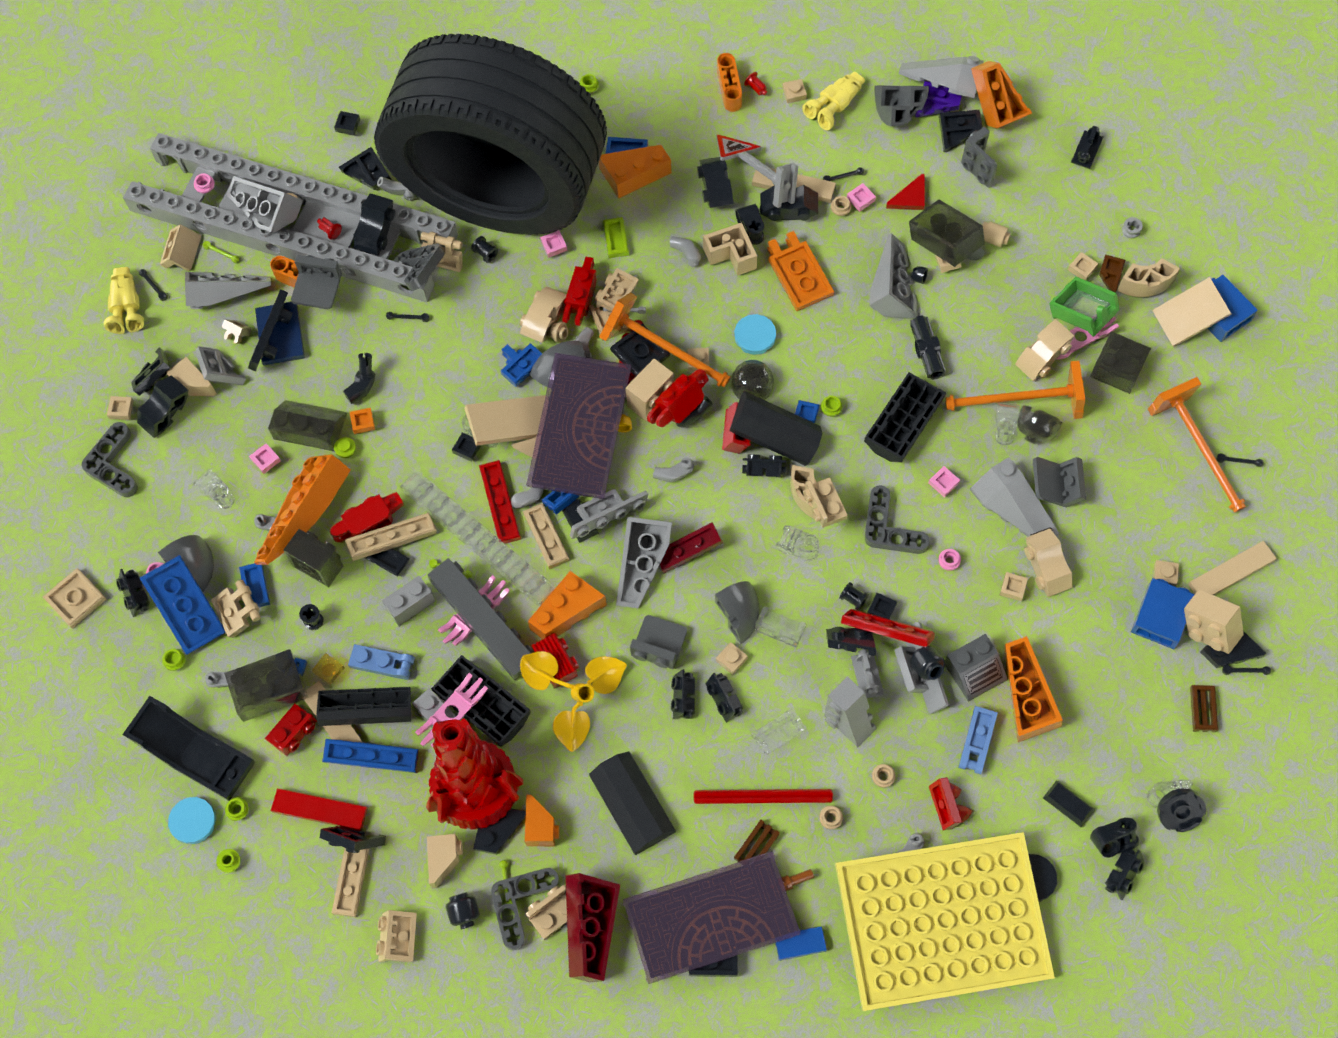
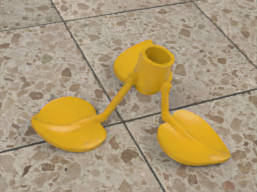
[520,651,627,752]

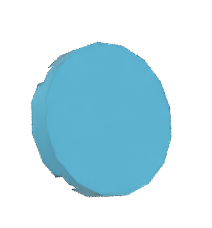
[734,314,776,355]
[168,797,216,844]

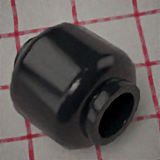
[910,646,945,680]
[445,892,480,930]

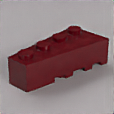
[565,873,621,982]

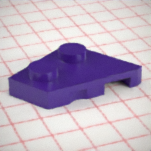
[915,81,962,117]

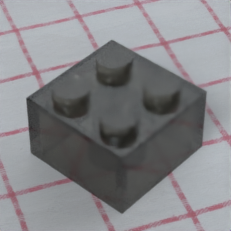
[1090,331,1151,394]
[283,529,344,588]

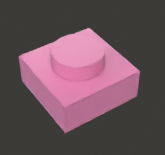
[847,183,876,212]
[540,230,567,258]
[249,443,281,474]
[928,466,960,497]

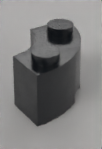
[697,157,734,208]
[760,185,818,221]
[353,193,396,256]
[137,375,189,438]

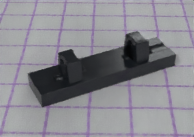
[248,289,292,372]

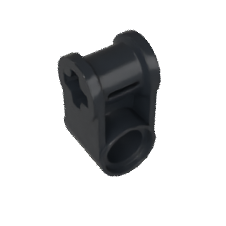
[735,204,764,245]
[1090,817,1139,858]

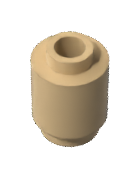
[978,221,1011,247]

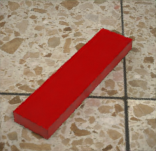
[479,460,521,545]
[841,609,935,647]
[270,788,368,831]

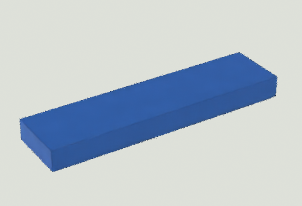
[322,739,419,773]

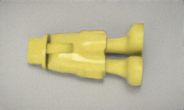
[802,72,865,131]
[104,267,144,334]

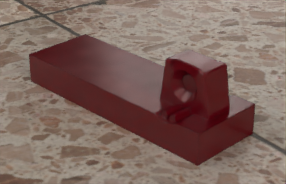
[660,522,723,573]

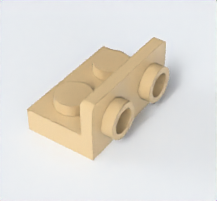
[595,268,639,312]
[803,477,848,528]
[526,885,567,941]
[376,910,417,963]

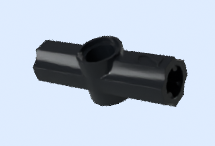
[910,315,946,380]

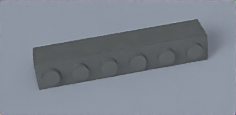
[427,558,534,680]

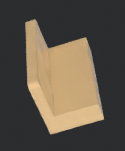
[160,224,201,271]

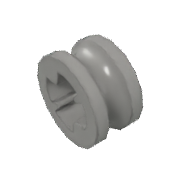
[1122,217,1143,239]

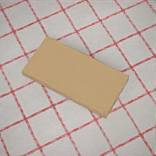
[464,395,549,446]

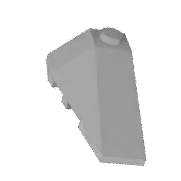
[227,176,303,233]
[185,272,271,309]
[970,457,1059,537]
[616,517,672,608]

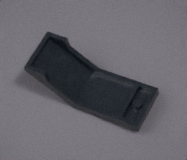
[122,696,255,801]

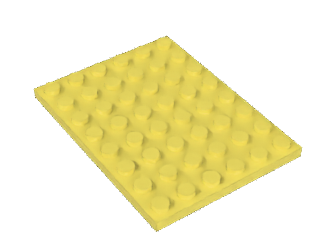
[835,832,1055,1011]

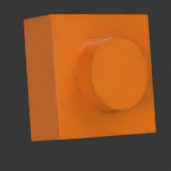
[350,407,375,434]

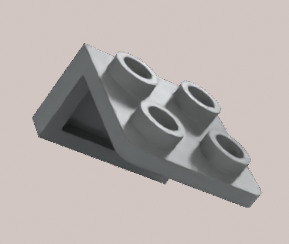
[961,127,997,188]
[291,255,342,309]
[1033,457,1086,508]
[630,615,687,670]

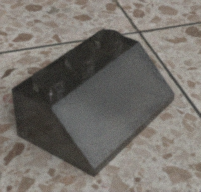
[268,400,347,452]

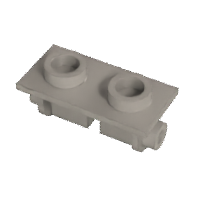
[851,649,884,698]

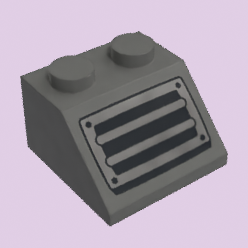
[945,634,1007,702]

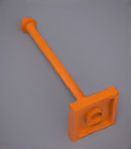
[599,292,731,388]
[945,361,1085,419]
[1148,377,1246,513]

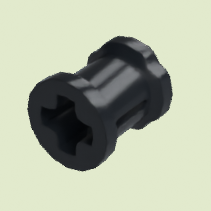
[471,236,498,263]
[839,582,869,611]
[299,604,324,630]

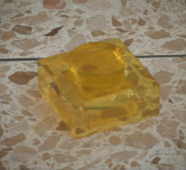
[311,653,345,686]

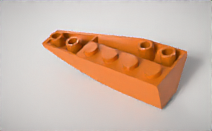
[254,454,351,565]

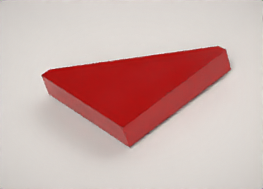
[886,174,925,210]

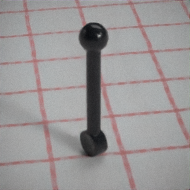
[823,167,864,181]
[139,269,167,301]
[386,312,430,322]
[1216,453,1264,467]
[1222,665,1271,675]

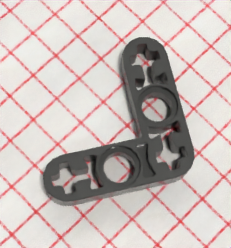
[394,244,445,291]
[82,422,138,497]
[865,485,929,554]
[491,868,559,951]

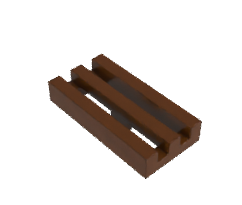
[1190,685,1218,732]
[734,819,780,866]

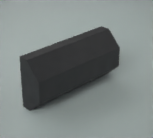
[864,372,946,462]
[730,391,823,466]
[431,655,531,747]
[316,687,411,726]
[589,751,676,855]

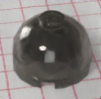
[731,360,774,400]
[1017,405,1063,445]

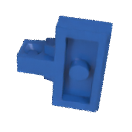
[501,343,542,387]

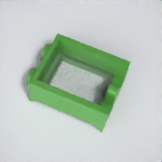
[1049,277,1120,337]

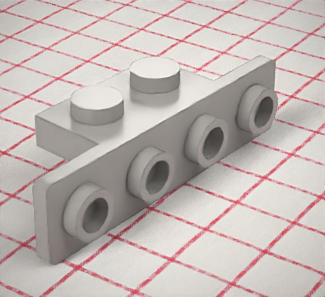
[570,489,649,539]
[894,622,949,714]

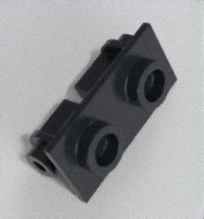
[1071,126,1103,169]
[742,454,787,478]
[116,569,150,617]
[671,669,695,719]
[705,673,743,722]
[1105,849,1144,900]

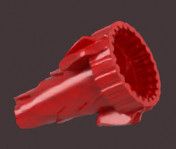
[426,718,523,830]

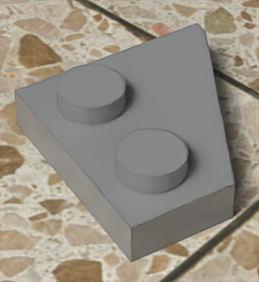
[195,346,246,385]

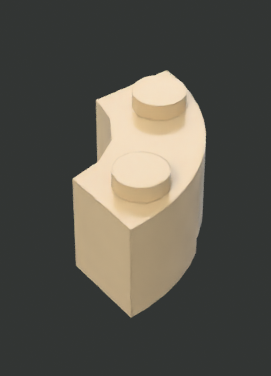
[1117,258,1180,297]
[520,286,567,343]
[1015,319,1074,381]
[790,465,816,519]
[1024,529,1072,597]

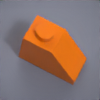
[525,795,560,847]

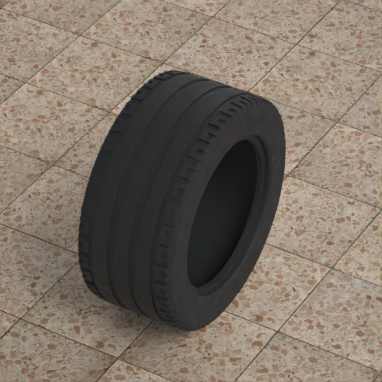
[374,34,607,235]

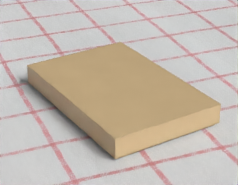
[1152,277,1231,347]

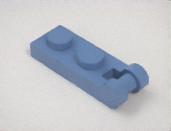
[348,644,415,680]
[958,706,998,775]

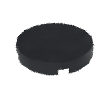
[1157,788,1206,832]
[1028,854,1057,902]

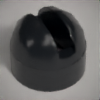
[911,266,928,284]

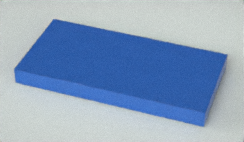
[140,555,226,655]

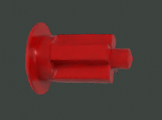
[744,72,767,96]
[317,217,342,240]

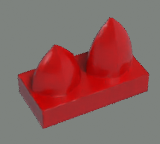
[929,777,973,831]

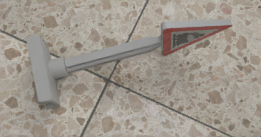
[716,135,798,208]

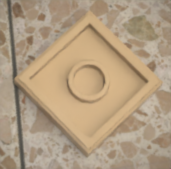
[43,568,107,629]

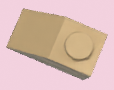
[166,357,217,396]
[427,834,463,888]

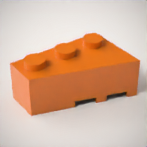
[971,61,1032,128]
[599,145,672,199]
[528,571,607,639]

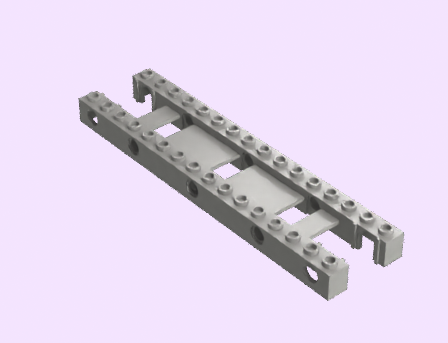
[123,133,458,302]

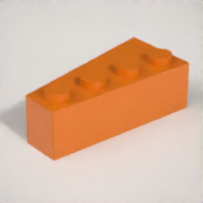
[1005,636,1063,742]

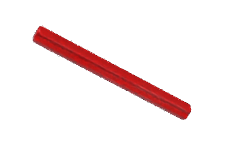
[693,789,833,804]

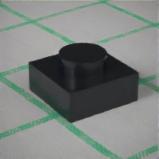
[334,111,360,135]
[452,432,481,462]
[867,593,897,619]

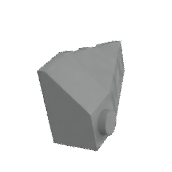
[899,56,984,98]
[870,233,917,318]

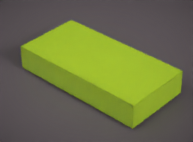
[603,217,629,258]

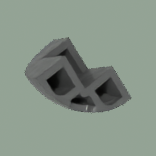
[874,85,929,126]
[530,341,585,389]
[158,535,214,592]
[715,581,760,644]

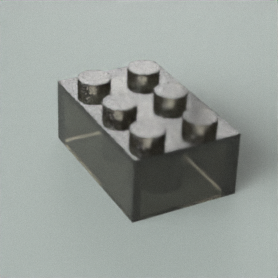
[909,199,985,267]
[224,649,309,722]

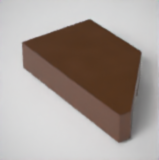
[1099,254,1126,293]

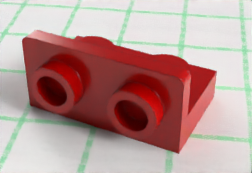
[264,703,317,757]

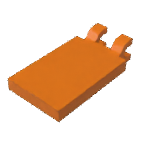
[767,231,834,311]

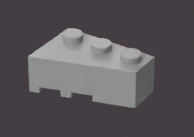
[824,676,876,748]

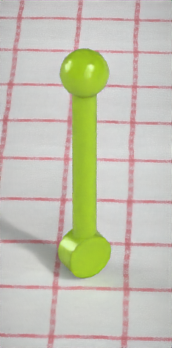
[203,241,239,263]
[429,559,472,579]
[499,860,512,910]

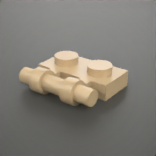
[420,232,463,272]
[211,580,261,638]

